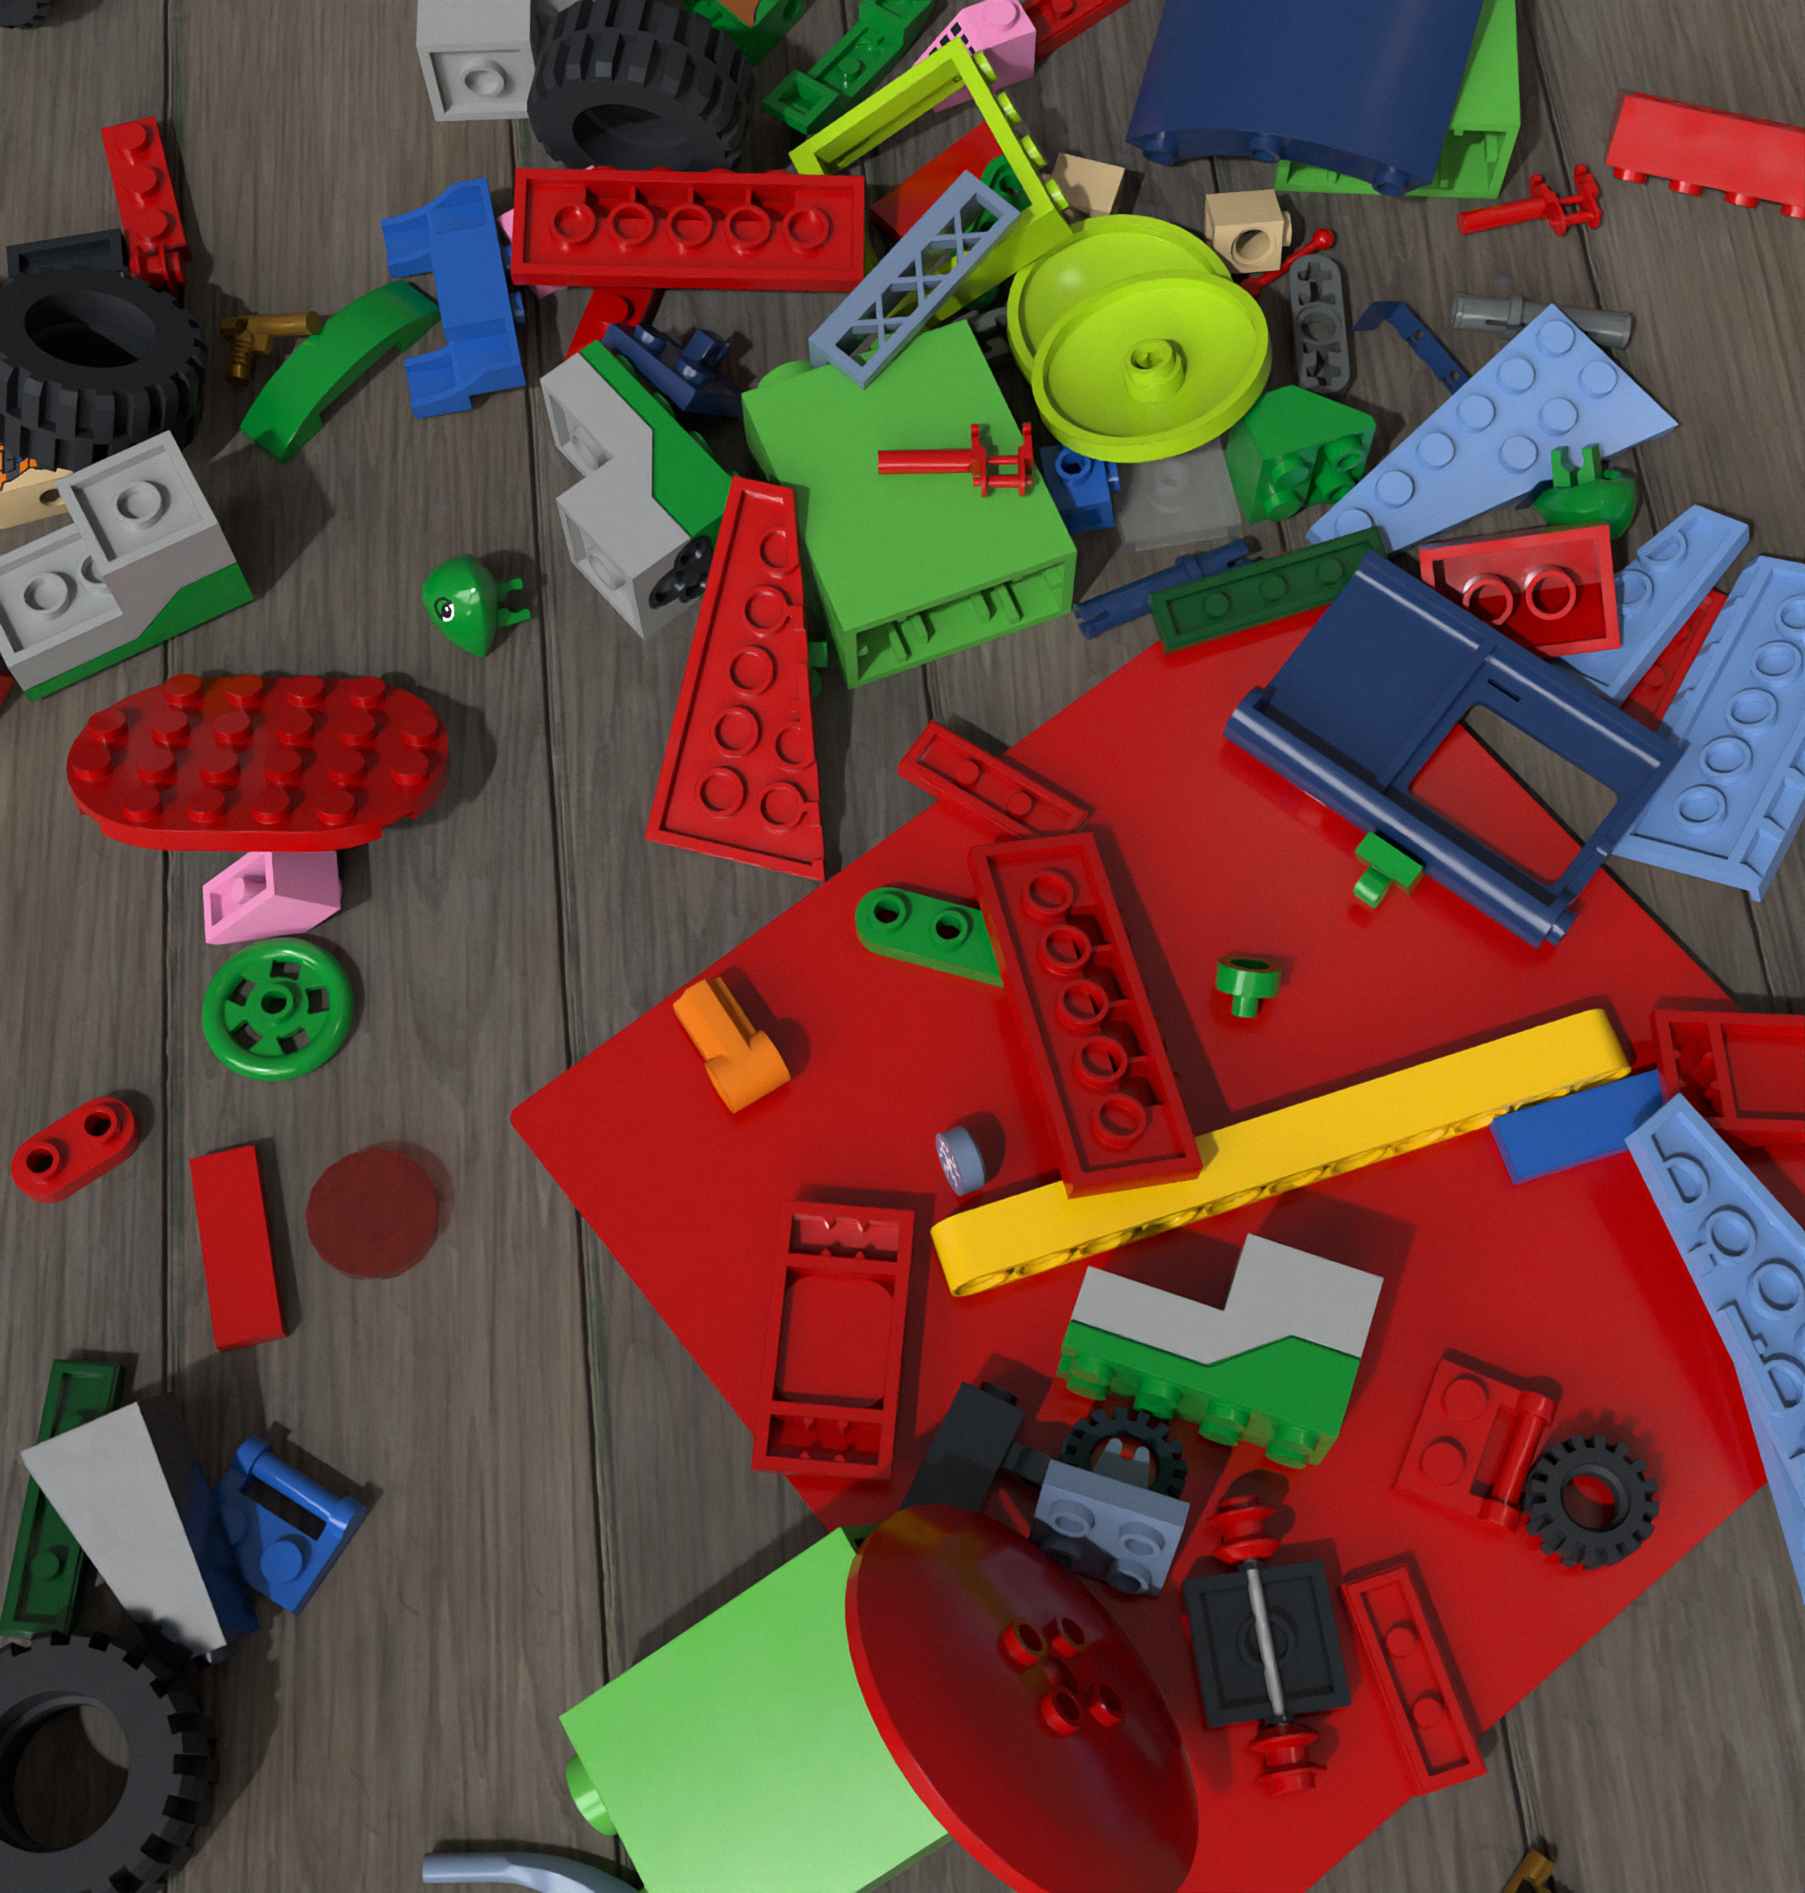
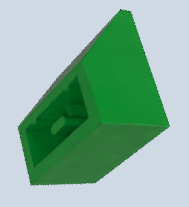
[1223,385,1377,525]

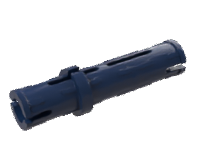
[1073,537,1253,640]

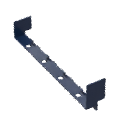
[1351,301,1553,510]

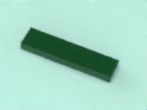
[1146,526,1389,656]
[0,1359,127,1640]

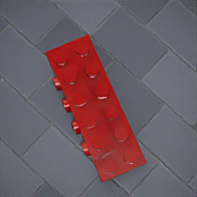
[511,166,865,292]
[966,832,1204,1200]

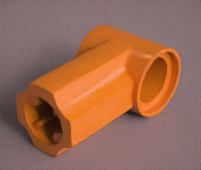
[673,977,791,1114]

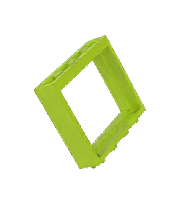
[788,35,1074,333]

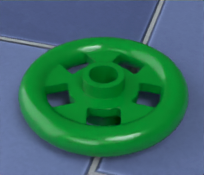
[202,937,355,1082]

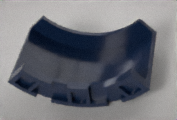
[1125,0,1484,197]

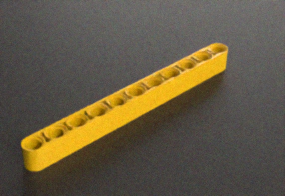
[930,1009,1632,1297]

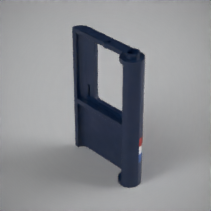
[1223,549,1685,950]

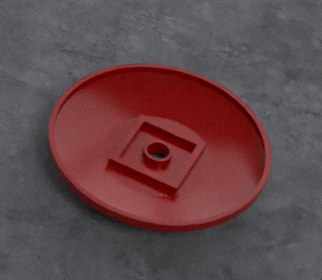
[844,1504,1199,1893]

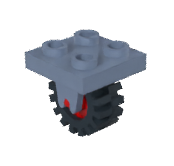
[1028,1407,1190,1598]

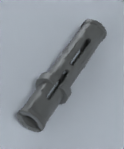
[1450,291,1631,350]

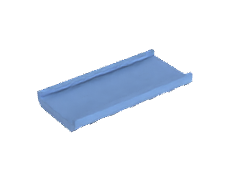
[1607,555,1805,902]

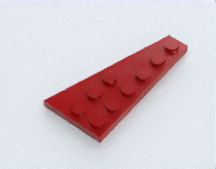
[644,476,828,883]

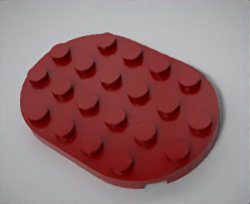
[66,674,451,852]

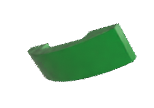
[761,0,935,135]
[240,279,441,465]

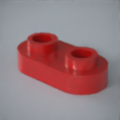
[11,1097,141,1203]

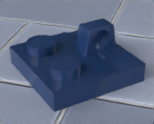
[600,322,745,418]

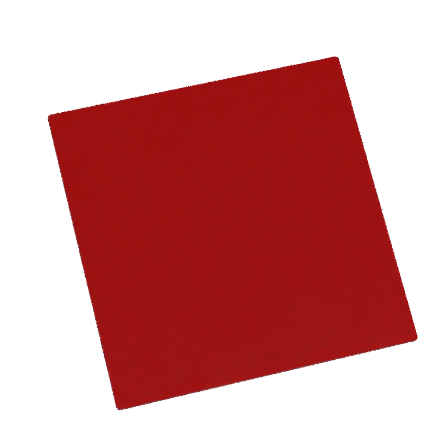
[510,552,1805,1893]

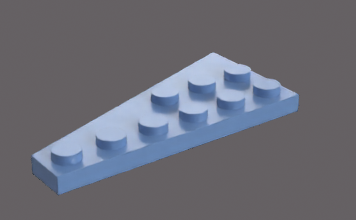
[1624,1092,1805,1508]

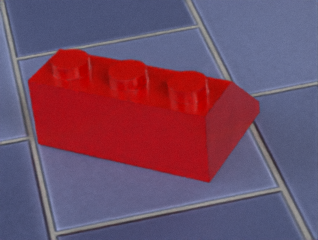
[1419,519,1621,659]

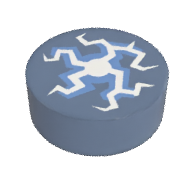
[936,1126,986,1196]

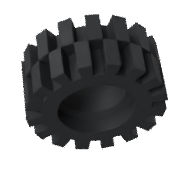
[1520,1434,1660,1570]

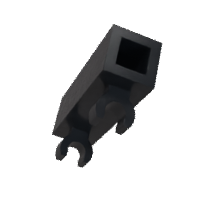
[898,1381,1057,1514]

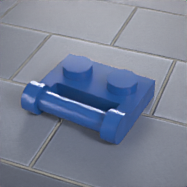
[212,1434,368,1617]

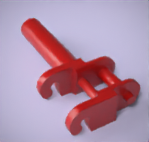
[1457,163,1602,237]
[878,423,1033,497]

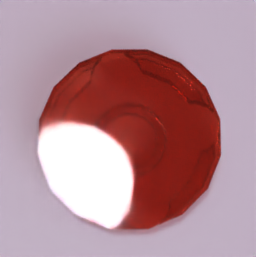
[305,1149,440,1281]

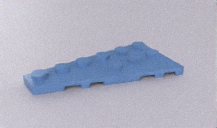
[1305,303,1679,560]

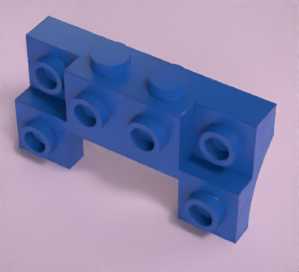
[380,177,527,419]

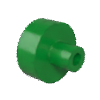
[1215,956,1283,1018]

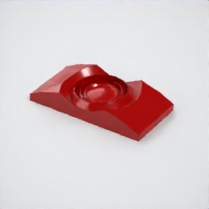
[1649,1009,1805,1151]
[751,1200,915,1484]

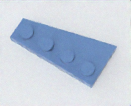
[1541,504,1750,708]

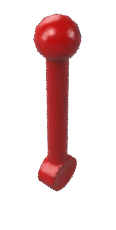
[1238,228,1334,301]

